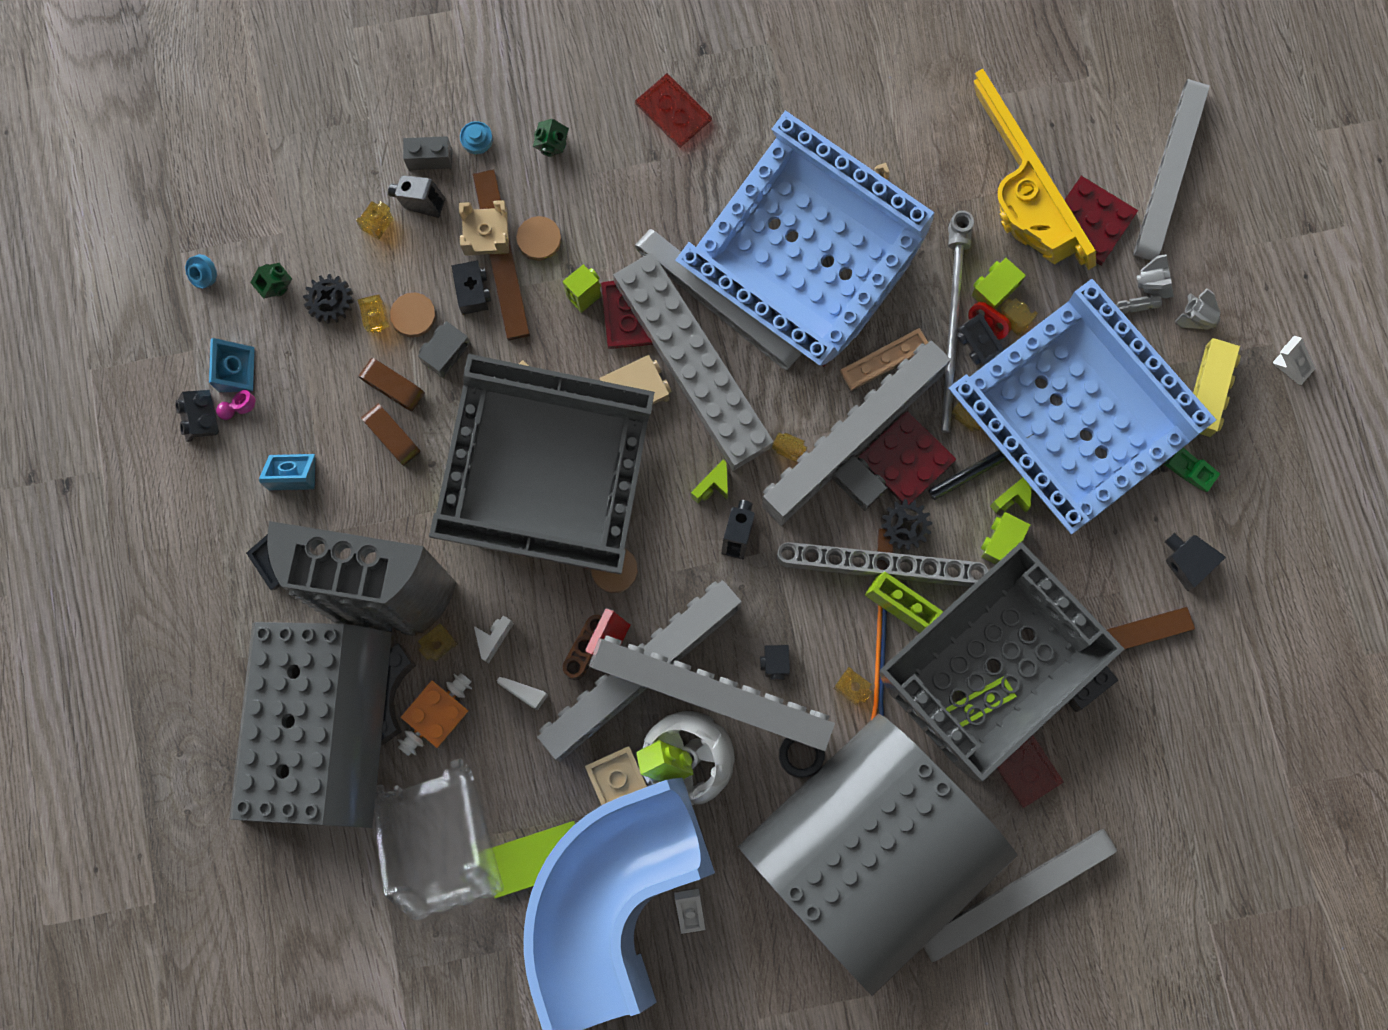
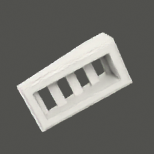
[497,677,548,710]

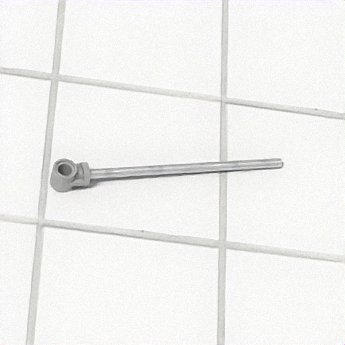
[941,210,974,433]

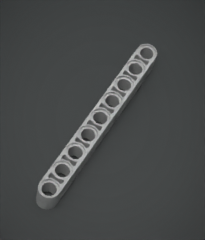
[1133,79,1210,261]
[635,229,802,370]
[777,542,988,587]
[923,829,1117,962]

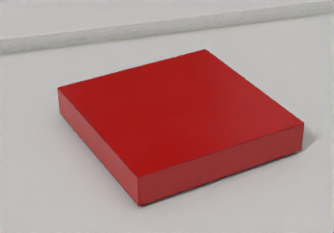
[585,608,631,656]

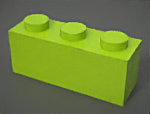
[865,571,943,633]

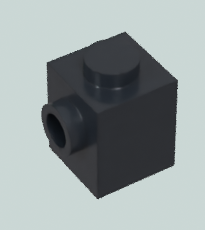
[760,645,790,681]

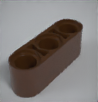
[358,358,425,412]
[361,403,421,466]
[563,614,602,680]

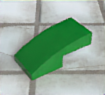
[1164,448,1220,492]

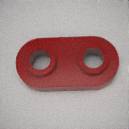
[968,302,1011,340]

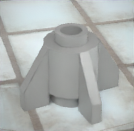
[1137,254,1174,299]
[1175,288,1220,330]

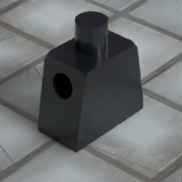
[388,176,446,218]
[721,500,755,560]
[1164,532,1226,591]

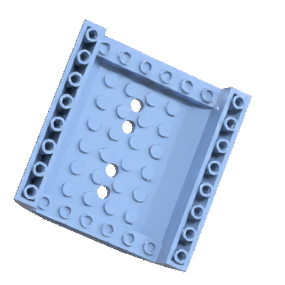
[675,110,934,366]
[948,279,1216,534]

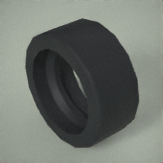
[779,738,825,778]

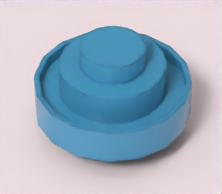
[460,121,493,154]
[185,254,217,289]

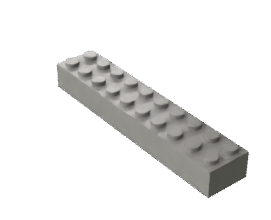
[613,252,774,471]
[762,340,951,526]
[537,580,742,762]
[589,636,835,751]

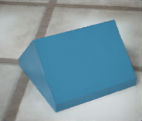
[209,338,255,392]
[259,454,316,490]

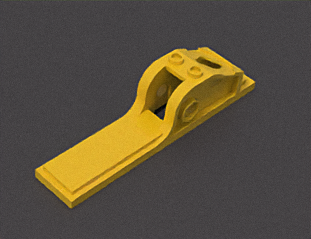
[974,69,1096,270]

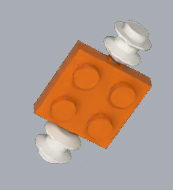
[398,673,472,756]

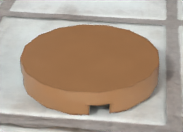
[516,216,562,261]
[390,292,436,338]
[591,548,638,593]

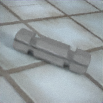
[1116,294,1162,314]

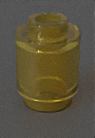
[952,402,981,432]
[772,432,808,462]

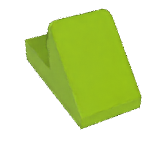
[691,460,728,503]
[990,478,1032,513]

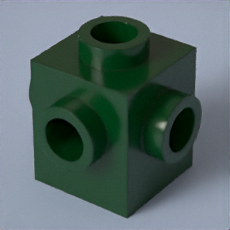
[533,118,569,157]
[250,263,292,299]

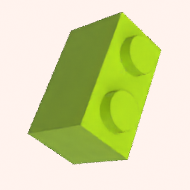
[971,258,1026,309]
[563,264,601,313]
[981,512,1031,565]
[636,740,693,782]

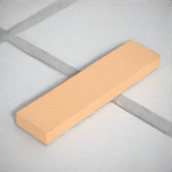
[840,328,928,391]

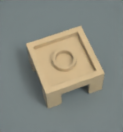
[459,200,509,256]
[585,746,647,805]

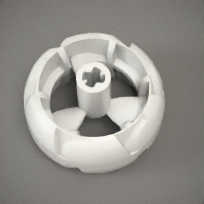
[642,711,735,805]

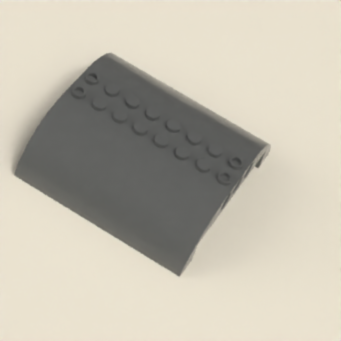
[429,354,655,575]
[738,714,1018,996]

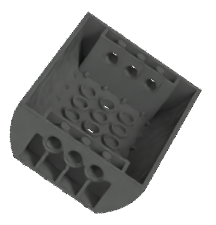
[267,521,456,636]
[879,542,1124,782]
[229,622,392,828]

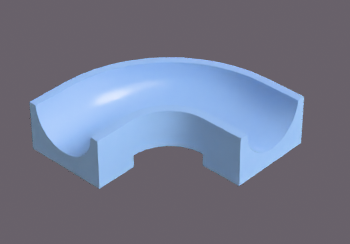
[524,778,715,1030]

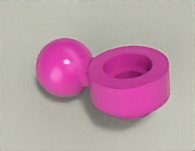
[216,390,256,420]

